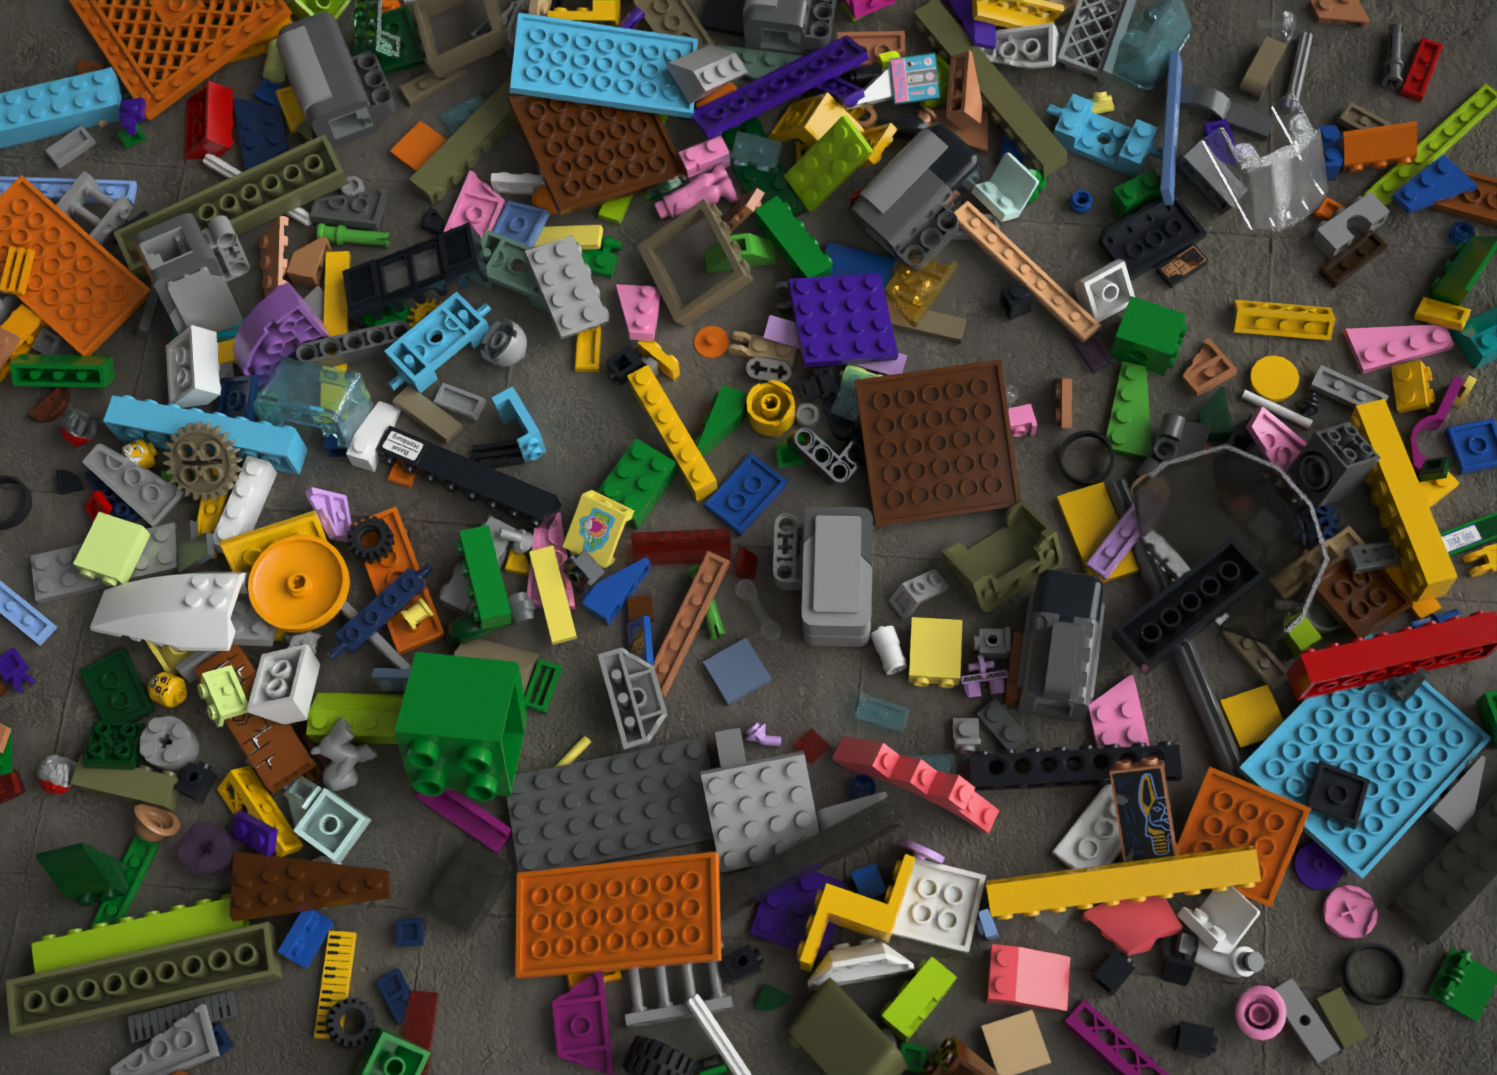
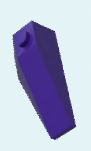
[945,0,996,50]

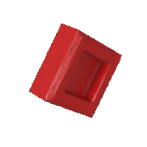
[84,491,113,522]

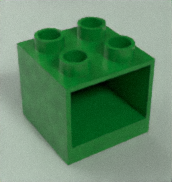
[394,652,528,802]

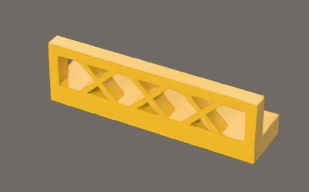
[972,0,1064,28]
[1233,300,1335,340]
[217,765,303,857]

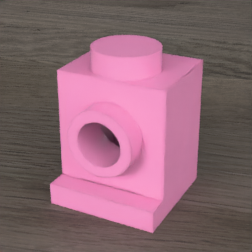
[1008,404,1037,437]

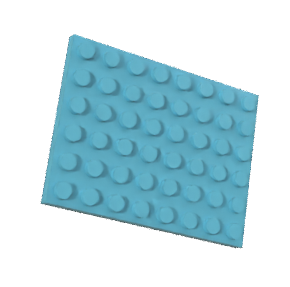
[1237,634,1492,882]

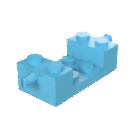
[1046,94,1163,178]
[384,292,491,393]

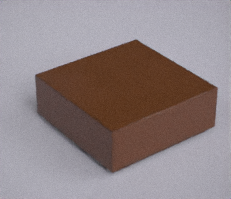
[627,595,654,622]

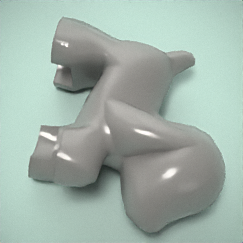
[311,718,379,791]

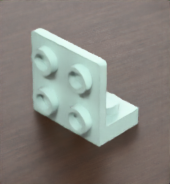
[971,152,1039,222]

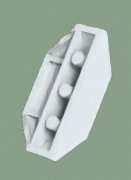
[808,939,914,991]

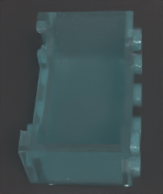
[253,358,374,448]

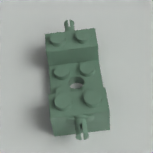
[468,229,548,312]

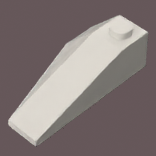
[979,23,1060,69]

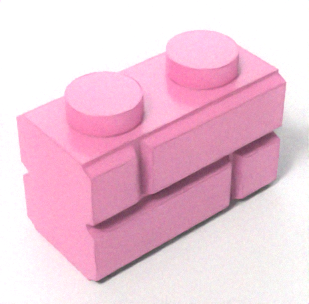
[678,135,730,183]

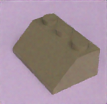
[454,639,539,697]

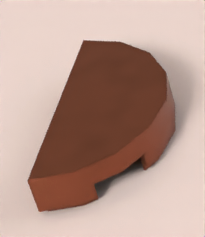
[27,387,70,423]

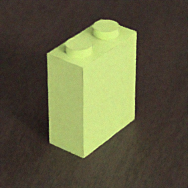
[73,512,150,587]

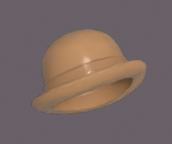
[134,804,181,843]

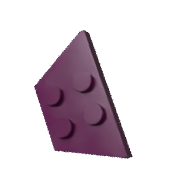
[552,972,615,1075]

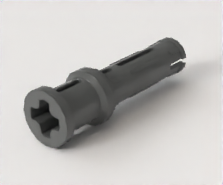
[1381,23,1404,89]

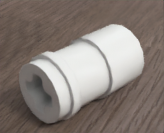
[871,626,908,675]

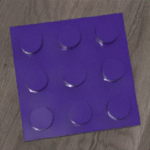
[750,859,850,960]

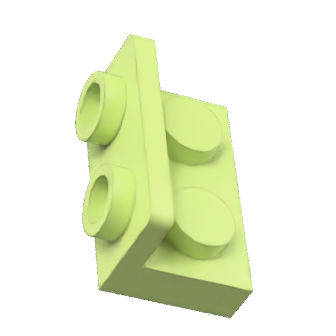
[198,665,248,727]

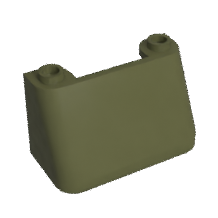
[941,500,1063,612]
[786,977,908,1075]

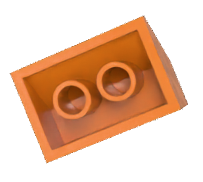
[1339,121,1417,173]

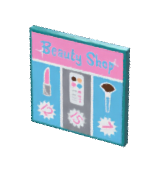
[890,53,940,105]

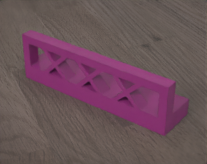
[415,789,513,854]
[1063,1000,1169,1075]

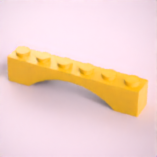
[627,365,718,502]

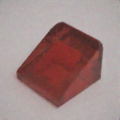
[735,547,758,580]

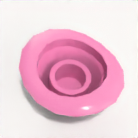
[1235,985,1286,1040]

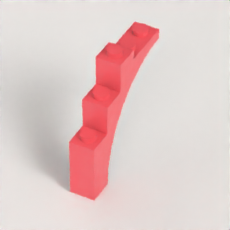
[832,736,999,833]

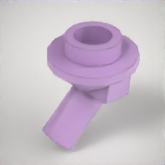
[745,722,781,747]

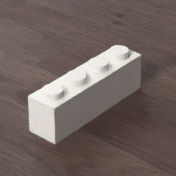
[213,455,277,554]

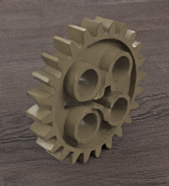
[163,421,242,501]

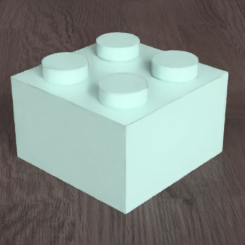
[293,788,372,862]

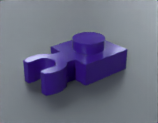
[0,647,35,693]

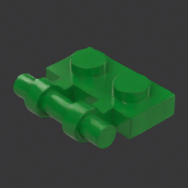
[581,236,623,279]

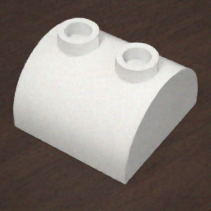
[1075,259,1135,323]

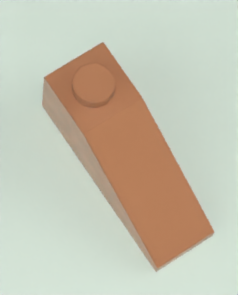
[946,50,982,129]

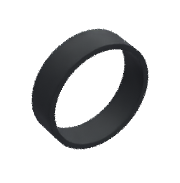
[1059,430,1114,486]
[0,475,32,530]
[1342,943,1406,1006]

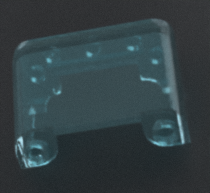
[1113,0,1192,90]

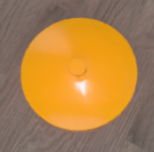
[248,535,350,632]

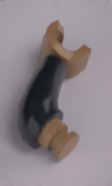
[855,104,937,141]

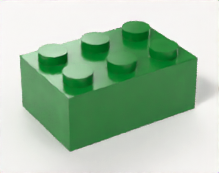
[597,438,678,530]

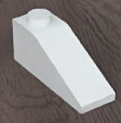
[846,65,894,110]
[346,401,401,472]

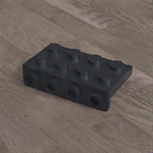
[1099,189,1207,281]

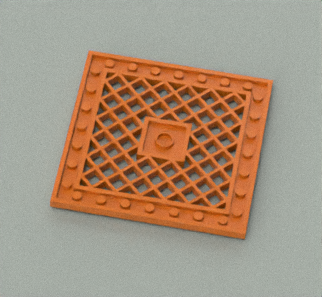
[69,0,293,121]

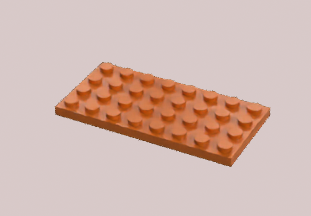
[0,175,151,356]
[515,852,721,979]

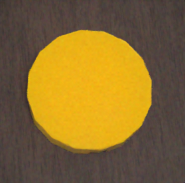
[1249,355,1299,403]

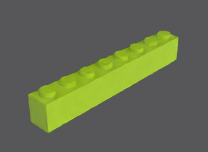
[31,893,250,974]

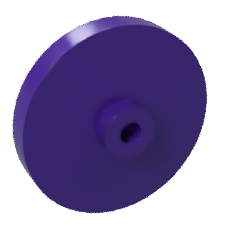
[1294,842,1343,891]

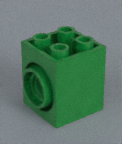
[1110,296,1188,376]

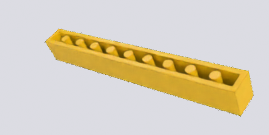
[986,845,1261,920]

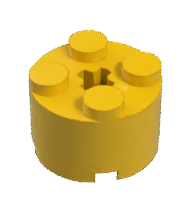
[746,380,795,437]

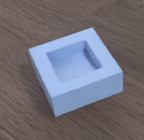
[976,909,999,941]

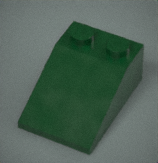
[36,842,128,907]

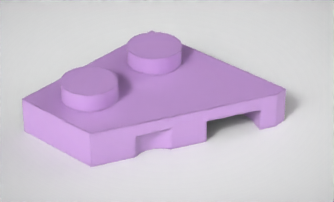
[305,487,352,543]

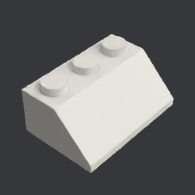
[166,325,221,408]
[247,644,320,724]

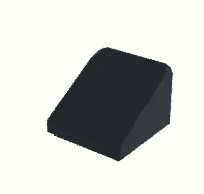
[1161,956,1195,986]

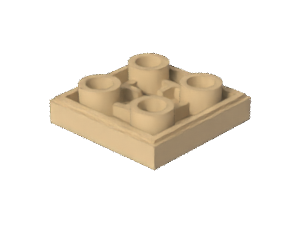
[981,1010,1051,1075]

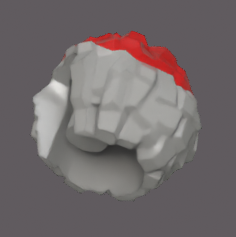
[36,755,77,795]

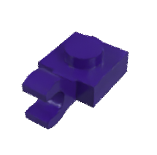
[118,98,146,135]

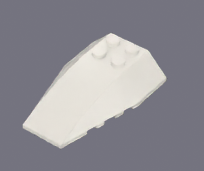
[90,572,250,651]

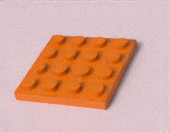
[1177,766,1311,908]

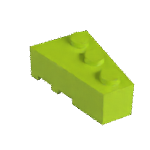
[880,957,957,1043]

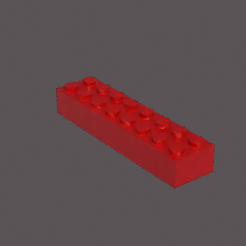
[1286,610,1497,701]

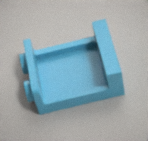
[492,386,546,462]

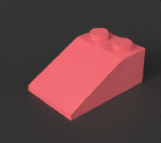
[986,944,1070,1012]

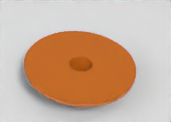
[694,326,730,358]

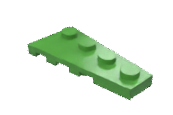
[1103,361,1152,460]

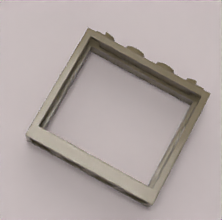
[412,0,510,78]
[637,199,753,327]

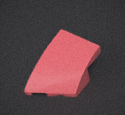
[1082,895,1183,956]

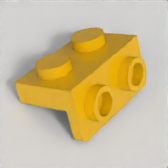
[1391,360,1436,414]

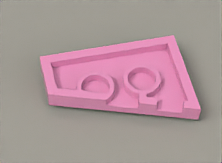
[616,284,662,341]
[1246,406,1307,489]

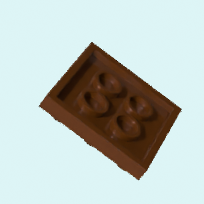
[1306,558,1414,640]

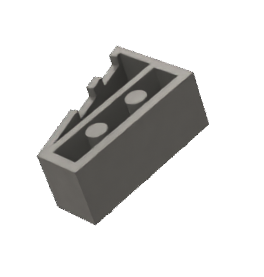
[1176,139,1250,214]

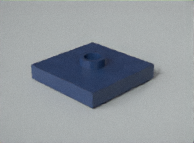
[217,375,259,422]

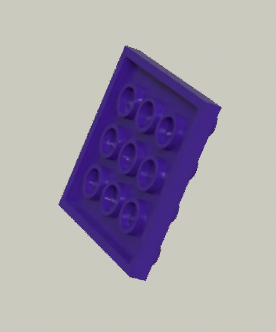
[787,273,899,367]

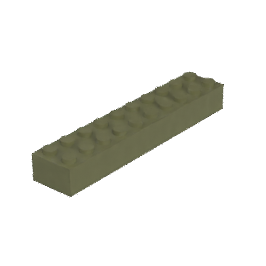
[113,134,349,280]
[6,922,283,1038]

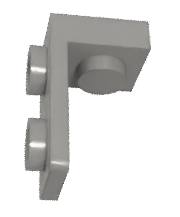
[889,569,949,620]

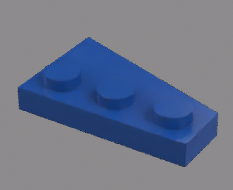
[1391,154,1478,214]

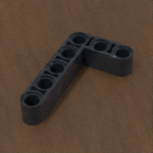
[787,425,865,485]

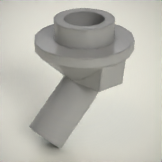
[499,528,534,554]

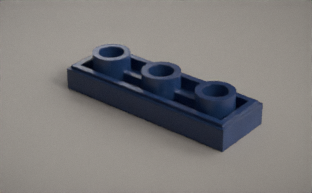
[84,470,142,523]

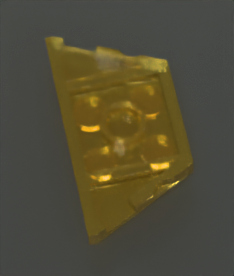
[885,258,958,328]

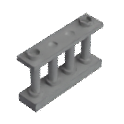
[56,171,134,246]
[625,943,734,1029]

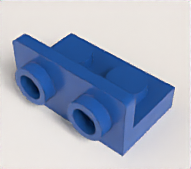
[277,910,334,968]

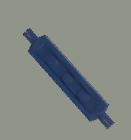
[327,563,433,660]

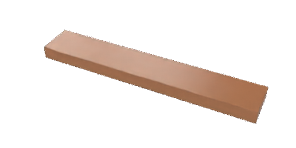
[652,551,731,697]

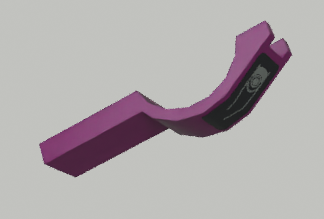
[1405,376,1464,474]

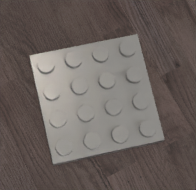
[701,751,823,872]

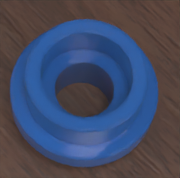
[1069,190,1093,213]

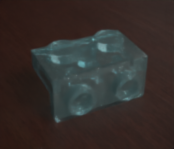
[729,131,783,172]

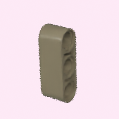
[1239,36,1288,98]

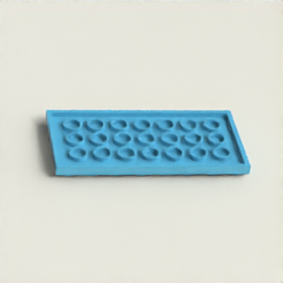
[509,13,698,118]

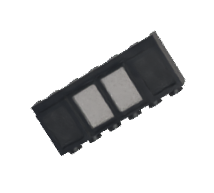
[342,222,489,329]

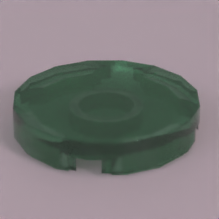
[642,175,687,202]

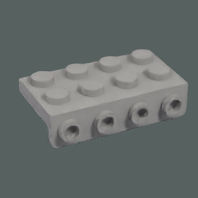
[524,235,609,340]

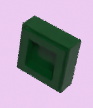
[1419,456,1450,482]

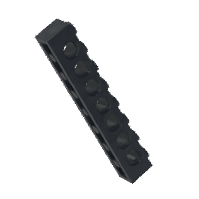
[969,741,1183,791]

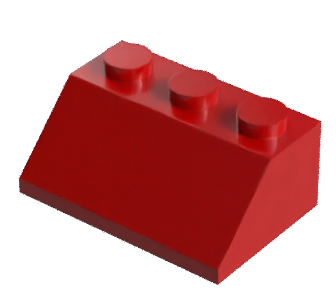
[184,81,234,160]

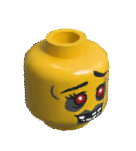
[148,672,187,708]

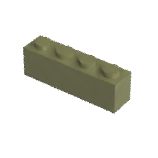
[70,755,180,812]

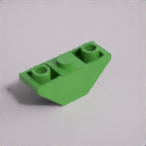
[704,233,776,274]

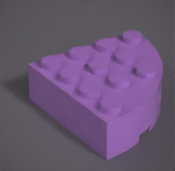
[233,282,331,387]

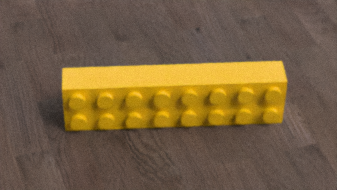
[1349,399,1458,602]

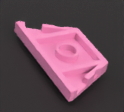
[443,171,506,238]
[1088,675,1152,764]

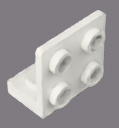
[1177,886,1260,954]

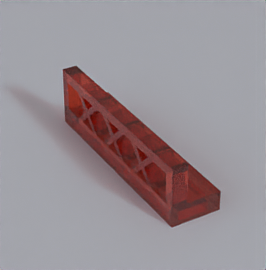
[631,528,732,565]

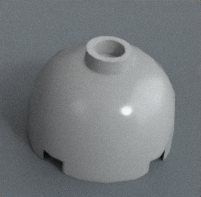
[481,318,527,367]

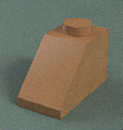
[286,237,332,288]

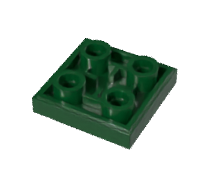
[82,721,146,770]

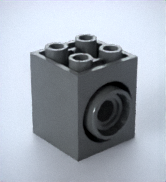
[1287,422,1381,508]

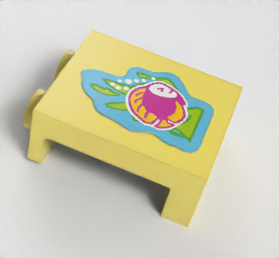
[563,490,634,568]

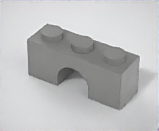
[1312,192,1390,260]

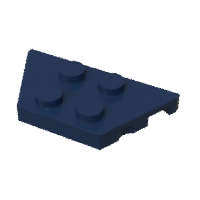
[234,98,289,171]

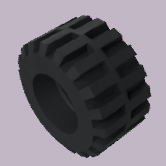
[622,1035,697,1075]

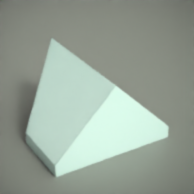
[283,776,323,837]

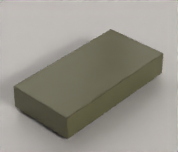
[1315,987,1368,1050]

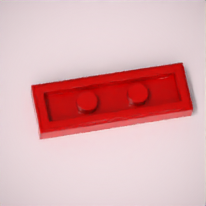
[1399,37,1444,103]

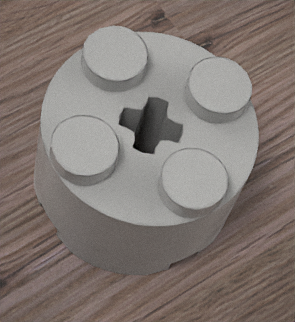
[140,716,199,773]

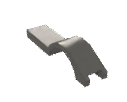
[1180,85,1275,141]

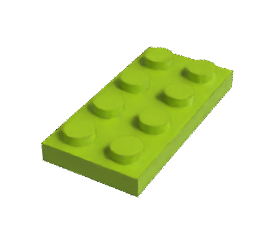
[784,115,874,212]

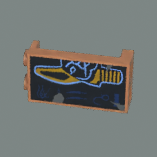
[1109,757,1178,862]

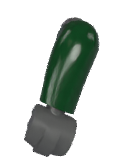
[446,592,535,646]

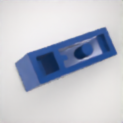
[582,557,652,626]

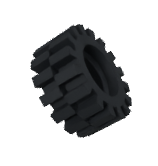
[347,516,395,564]
[325,997,376,1048]

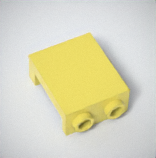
[908,617,963,688]

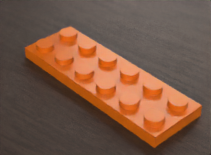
[350,506,446,655]

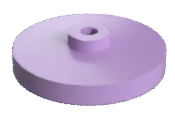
[899,838,945,864]

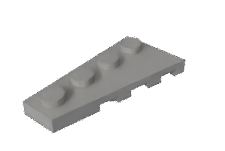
[82,444,185,527]
[110,1004,220,1075]

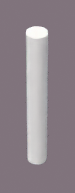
[1241,390,1313,429]

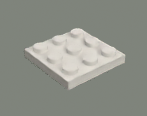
[892,858,986,954]

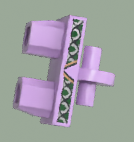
[959,655,1008,698]

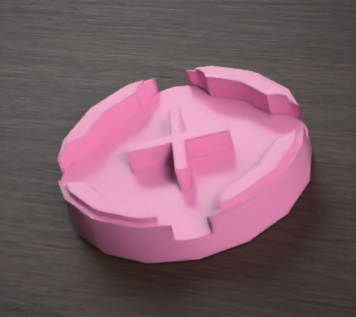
[1322,885,1378,940]

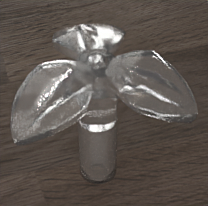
[1257,11,1296,45]

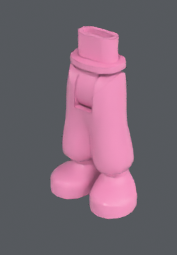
[654,164,738,219]

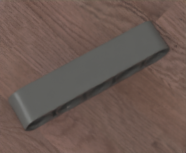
[296,321,411,372]

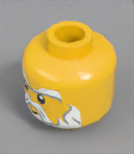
[121,438,158,469]

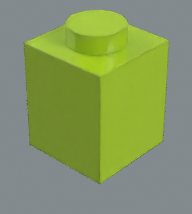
[1278,613,1322,658]

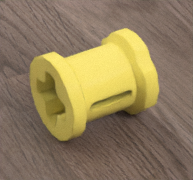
[401,597,434,630]

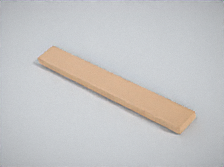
[954,201,1101,343]

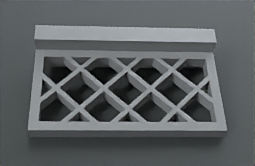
[1056,0,1136,84]

